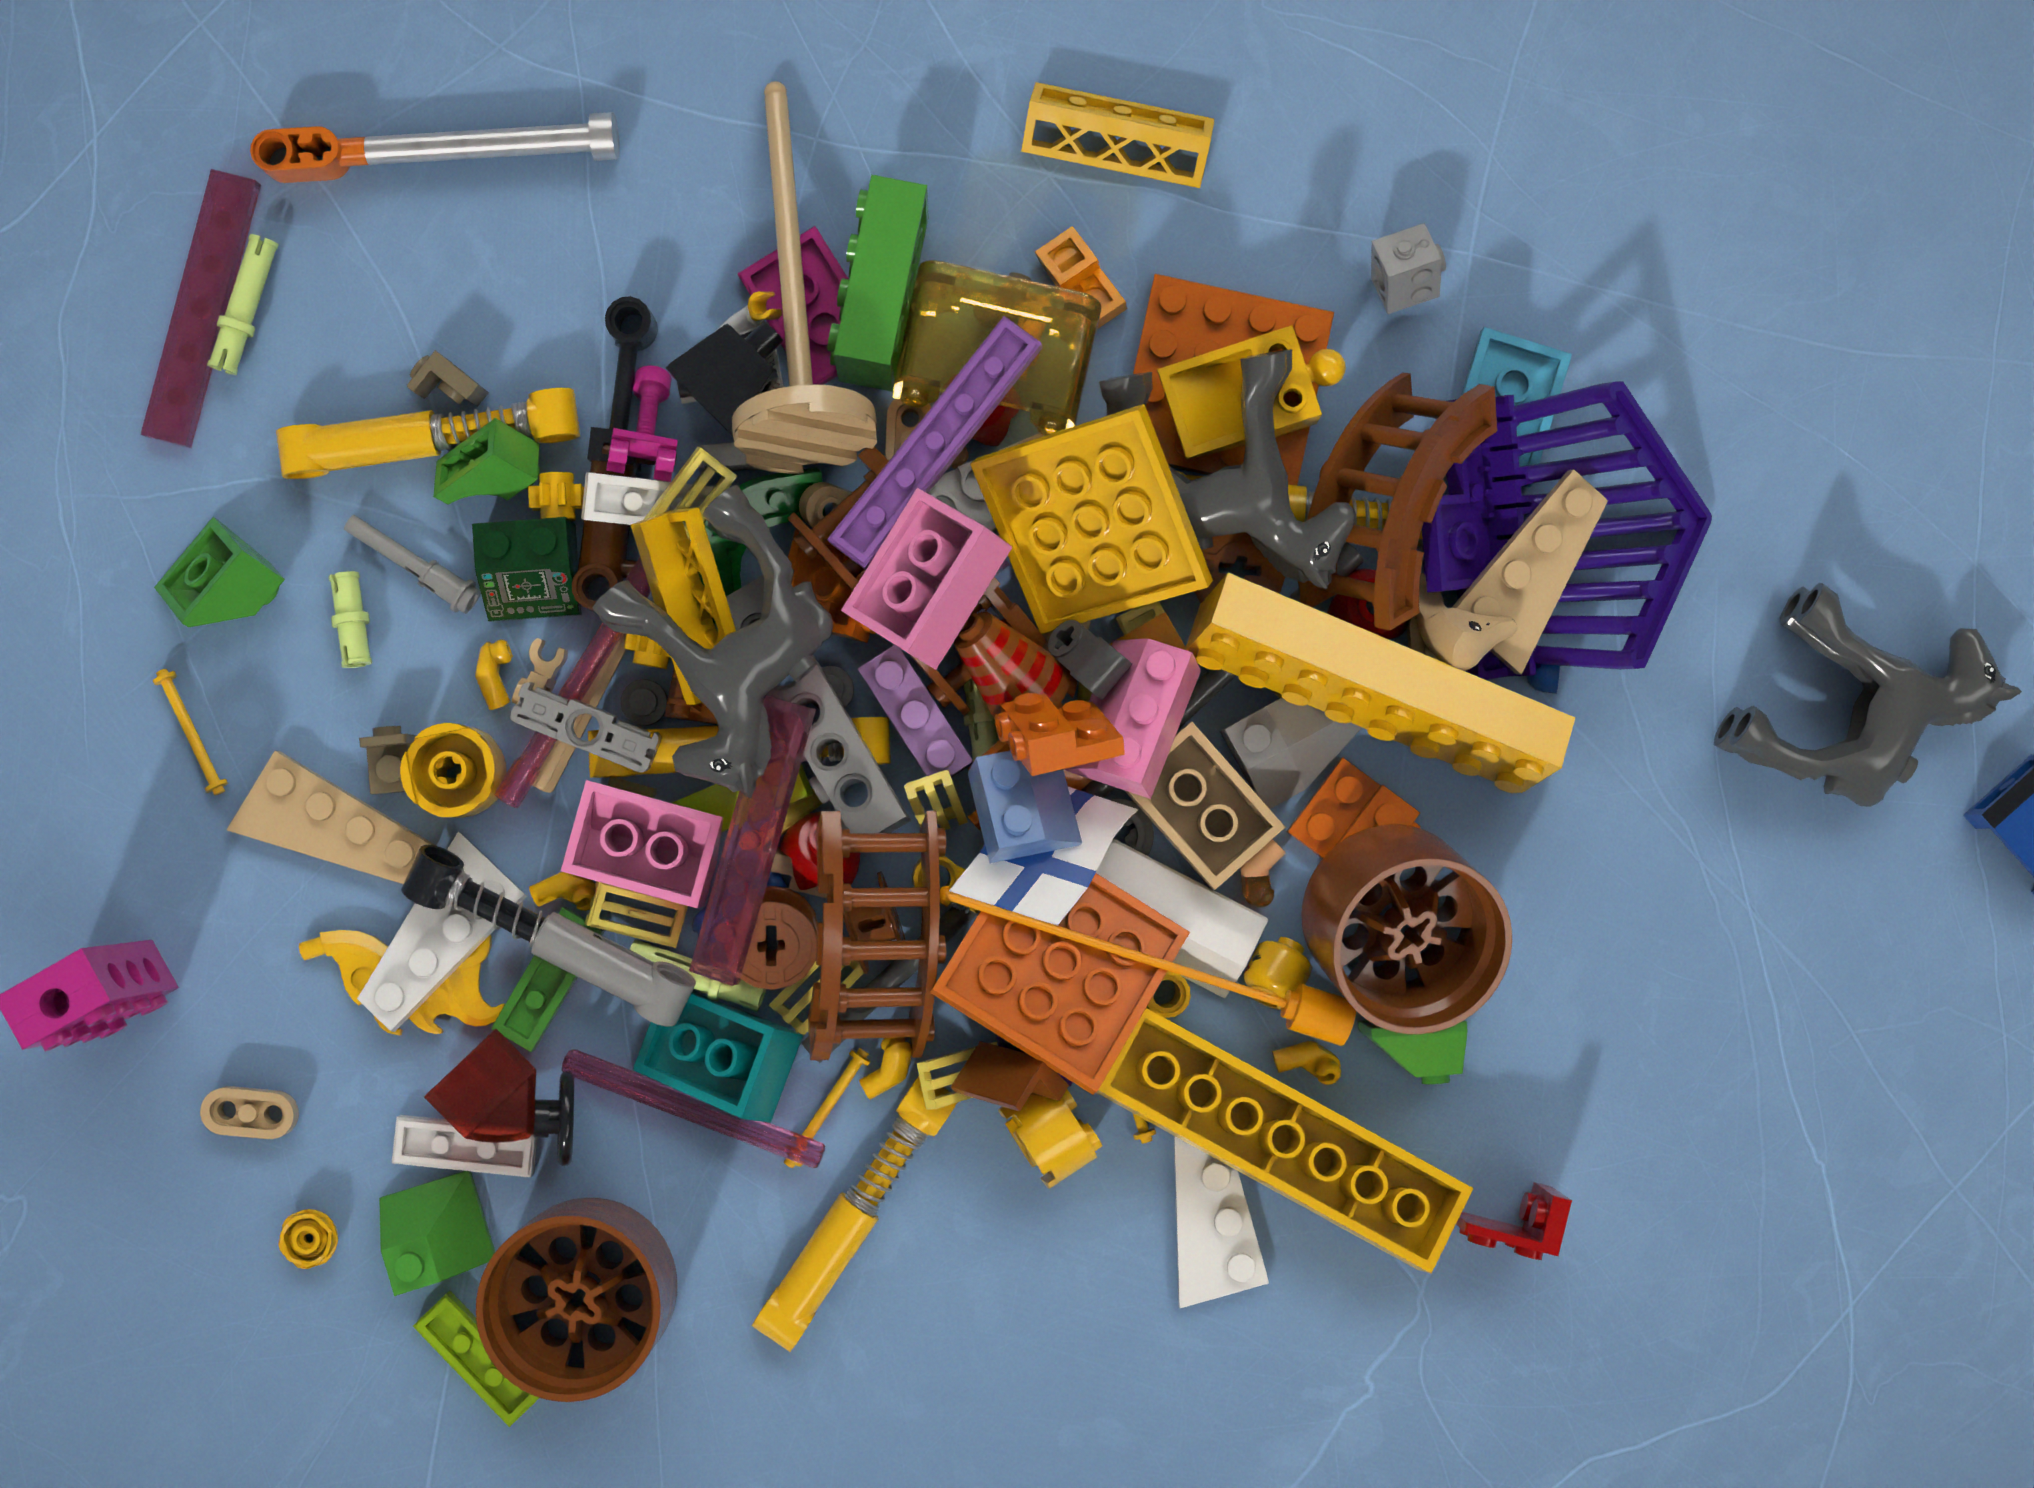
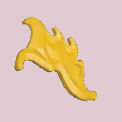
[299,930,505,1036]

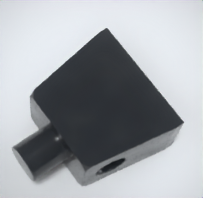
[666,320,784,436]

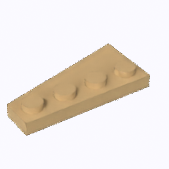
[1452,469,1608,674]
[226,751,436,884]

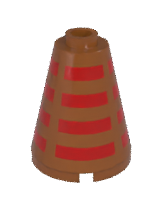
[953,611,1077,721]

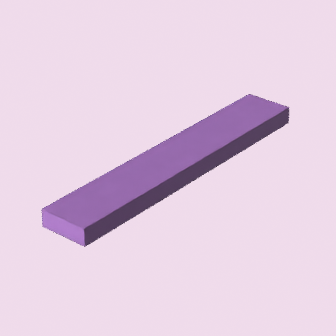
[827,316,1043,570]

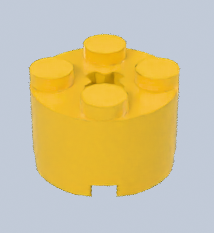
[400,723,506,818]
[998,1089,1103,1189]

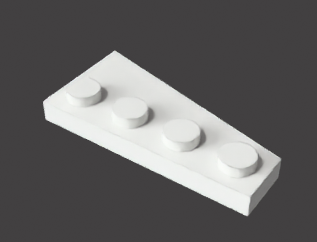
[1174,1136,1269,1308]

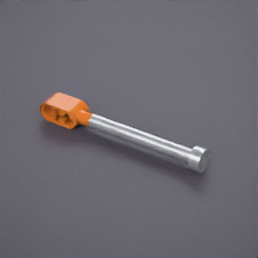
[250,112,620,183]

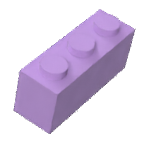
[858,645,973,788]

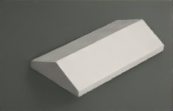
[1096,838,1268,999]

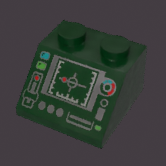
[472,517,582,622]

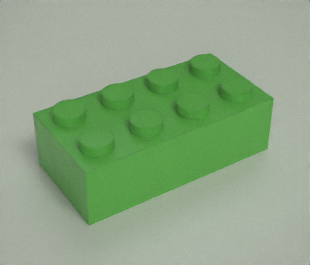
[827,174,929,392]

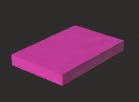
[737,226,848,385]

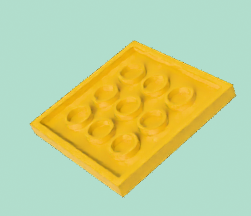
[970,404,1213,634]

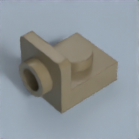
[407,350,489,407]
[359,726,416,795]

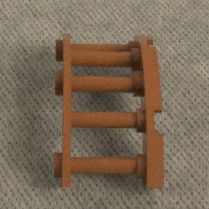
[1297,372,1497,631]
[787,446,1047,716]
[808,811,946,1060]

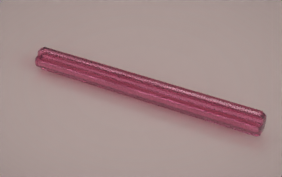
[561,1049,826,1168]

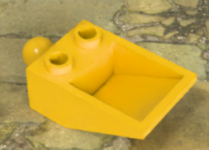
[1157,325,1346,460]

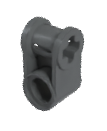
[1048,620,1132,700]

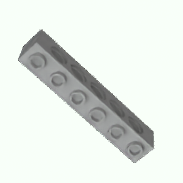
[726,575,911,833]

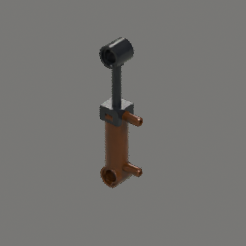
[572,296,677,611]

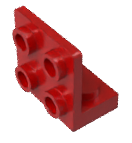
[1456,1182,1572,1260]

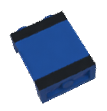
[1963,754,2034,894]

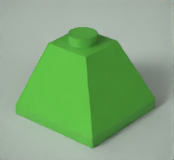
[154,517,285,628]
[1358,1020,1468,1084]
[379,1171,495,1296]

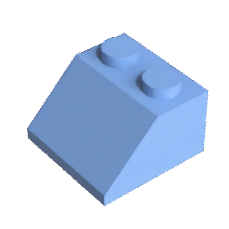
[967,751,1082,863]

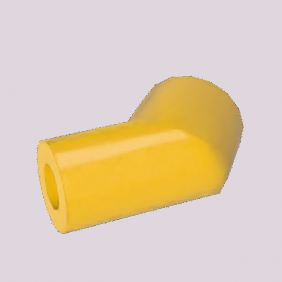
[475,639,513,710]
[529,871,596,911]
[859,1037,912,1100]
[1272,1041,1341,1085]

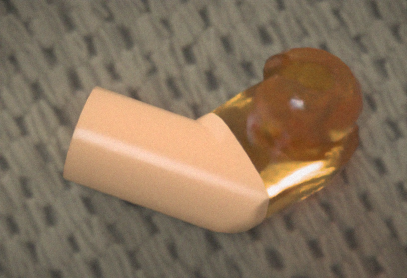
[1240,839,1286,908]

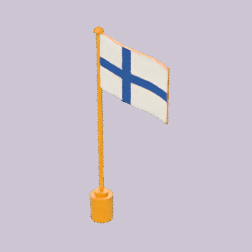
[940,787,1356,1046]

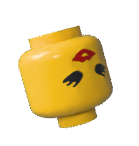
[1243,937,1312,1010]

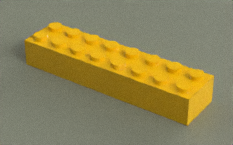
[1185,572,1576,793]
[1096,1008,1474,1273]

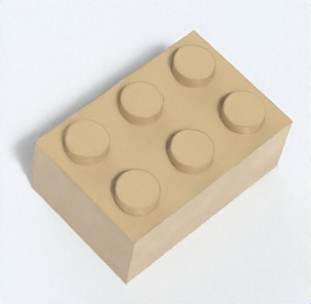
[1124,721,1286,890]

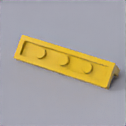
[1021,82,1214,188]
[630,507,736,705]

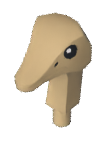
[1415,573,1518,671]

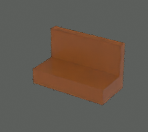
[951,1041,1069,1111]

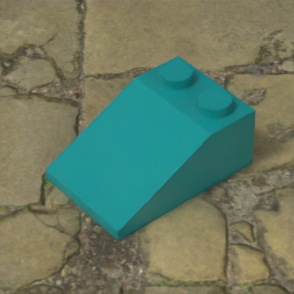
[633,992,803,1123]

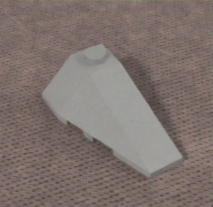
[1220,697,1362,809]

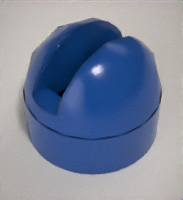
[1526,664,1560,694]

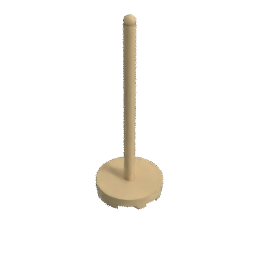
[732,81,877,474]

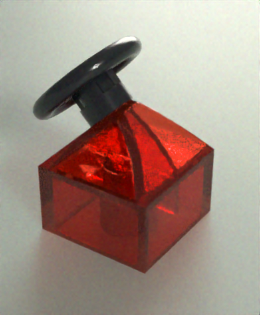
[424,1029,574,1166]

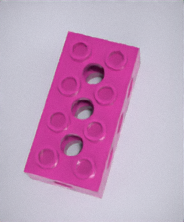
[0,940,179,1052]

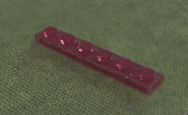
[140,169,261,448]
[689,696,816,986]

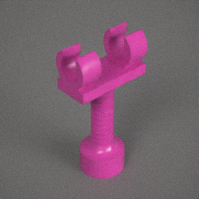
[606,365,678,482]

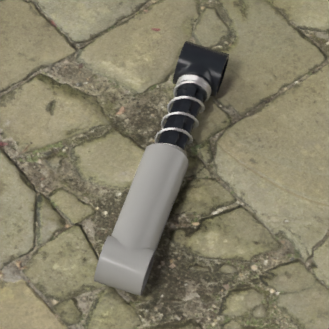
[401,845,696,1027]

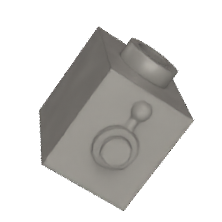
[1371,223,1446,314]

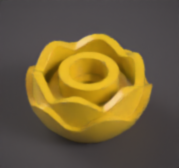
[278,1209,338,1269]

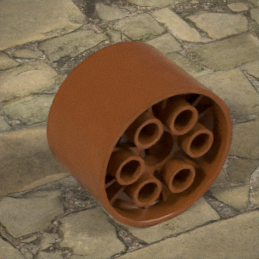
[1301,824,1512,1034]
[476,1198,677,1402]

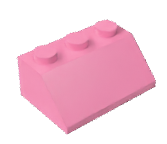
[841,488,1012,670]
[1064,639,1201,799]
[561,780,724,908]

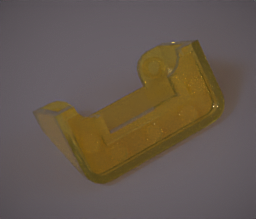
[893,260,1102,436]

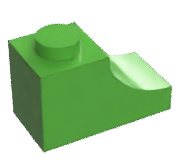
[433,418,540,505]

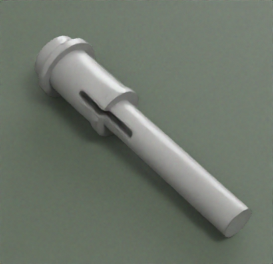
[344,515,481,614]

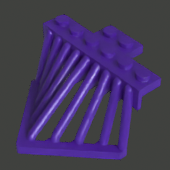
[1422,381,1712,680]

